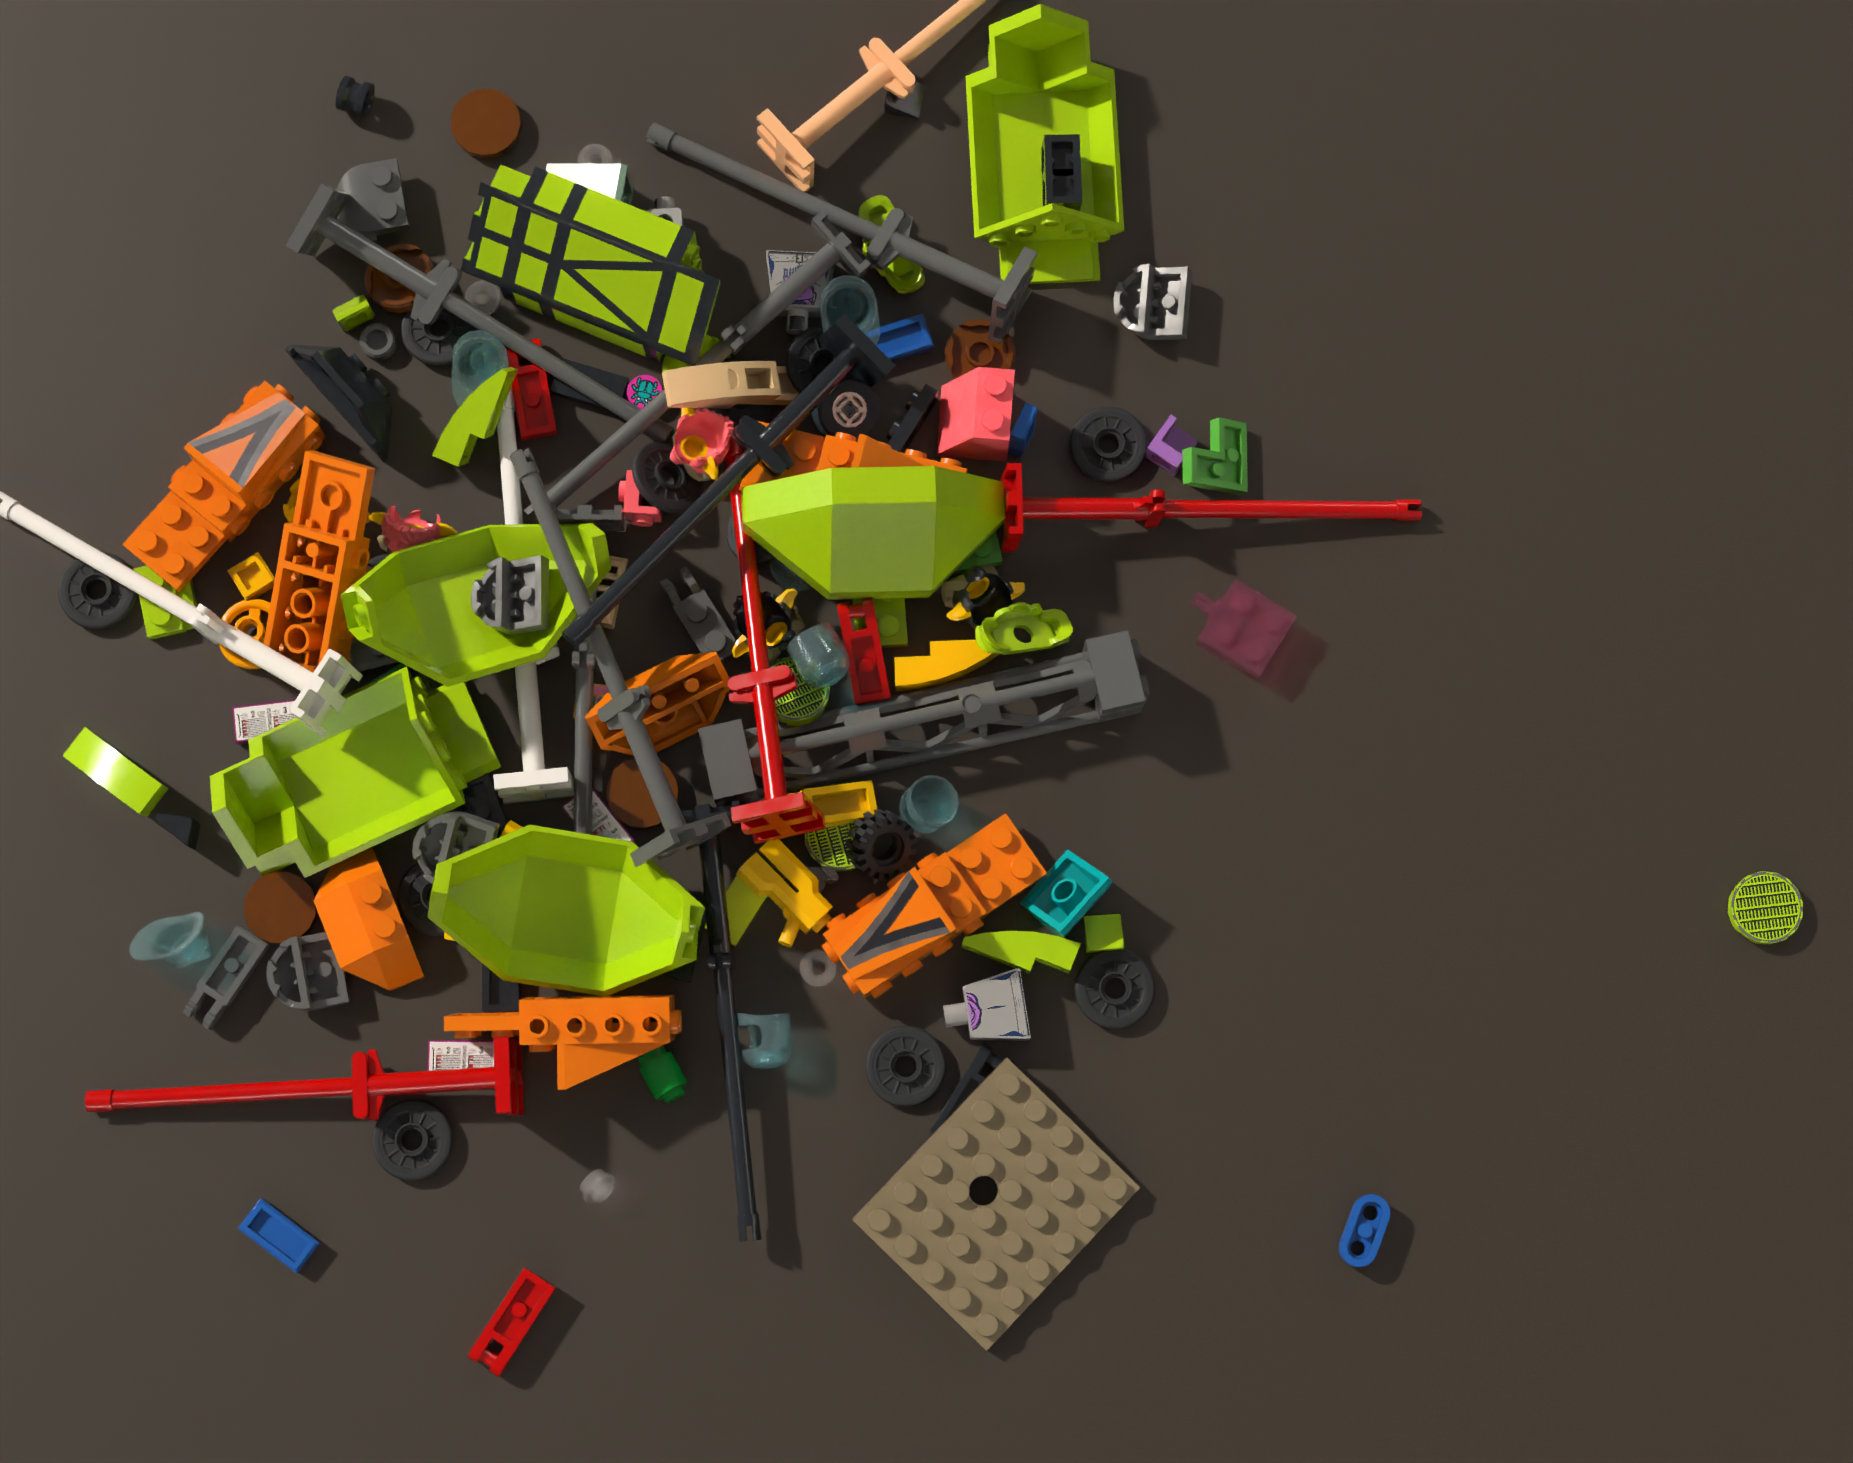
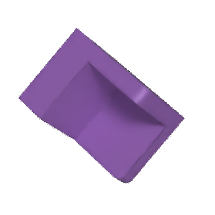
[1146,414,1197,476]

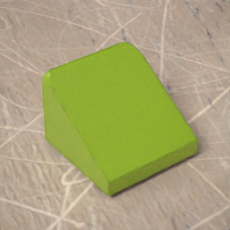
[333,294,375,332]
[1084,914,1124,953]

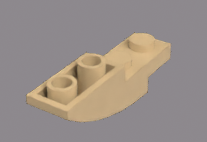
[662,361,799,409]

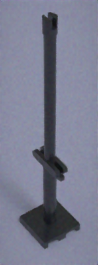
[562,313,896,648]
[681,801,762,1242]

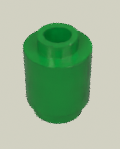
[638,1046,688,1104]

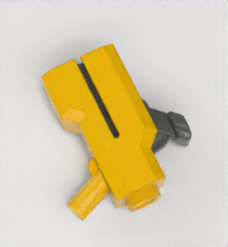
[736,839,839,948]

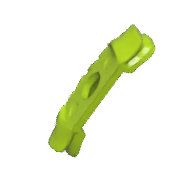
[859,195,925,294]
[975,602,1073,655]

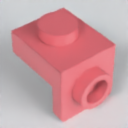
[618,470,662,527]

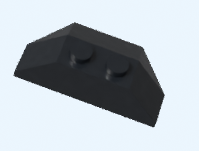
[285,345,392,462]

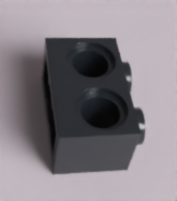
[1041,134,1082,211]

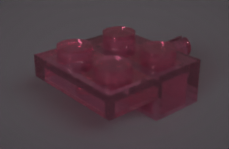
[1190,579,1297,679]

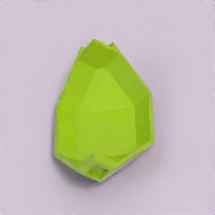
[741,466,1005,600]
[341,523,611,687]
[428,825,705,996]

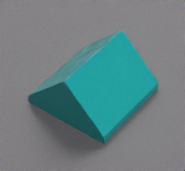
[1020,849,1113,938]

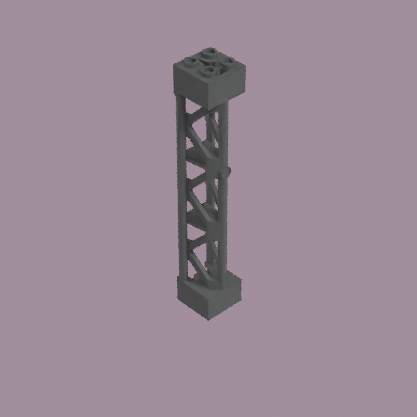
[698,630,1150,807]

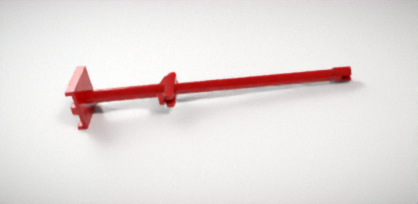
[724,435,826,844]
[1000,463,1422,553]
[85,1037,525,1121]

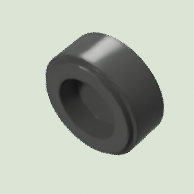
[359,323,397,361]

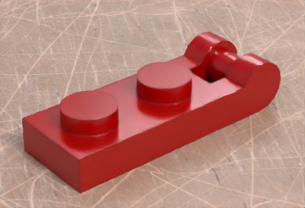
[505,338,558,440]
[837,597,891,704]
[467,1267,557,1378]

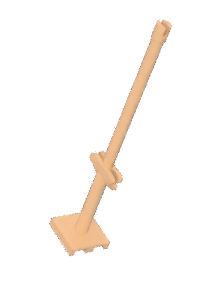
[757,0,987,192]

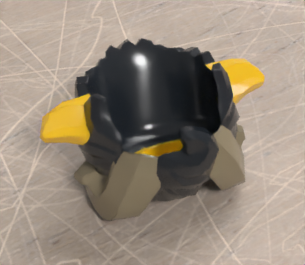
[941,564,1025,630]
[731,588,805,665]

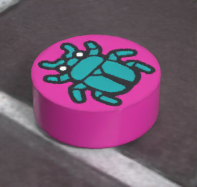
[627,375,663,409]

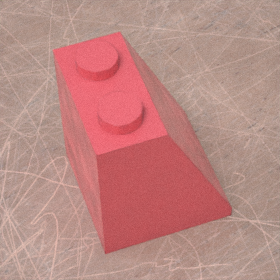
[936,367,1015,462]

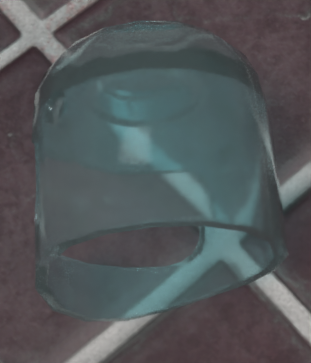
[787,624,850,688]
[899,775,959,834]
[736,1013,793,1069]

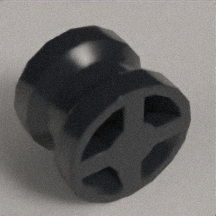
[335,76,375,118]

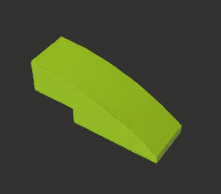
[432,367,518,467]
[63,727,169,818]
[961,931,1081,974]

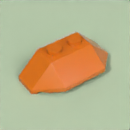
[585,652,730,755]
[314,847,424,991]

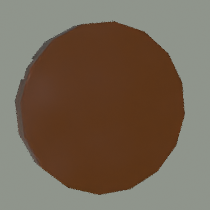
[450,88,522,159]
[364,243,435,313]
[944,318,1016,379]
[606,758,679,830]
[244,871,318,944]

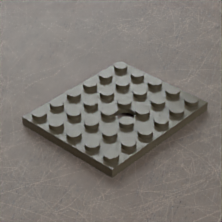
[852,1058,1140,1351]

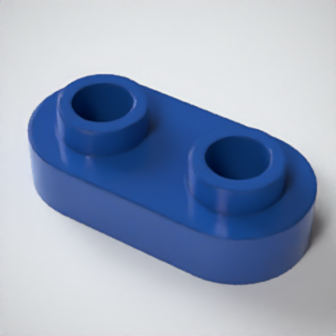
[1338,1194,1390,1267]

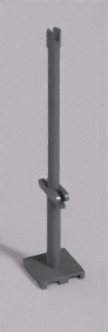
[646,122,1037,345]
[285,183,674,442]
[524,210,871,524]
[510,448,732,867]
[552,505,625,835]

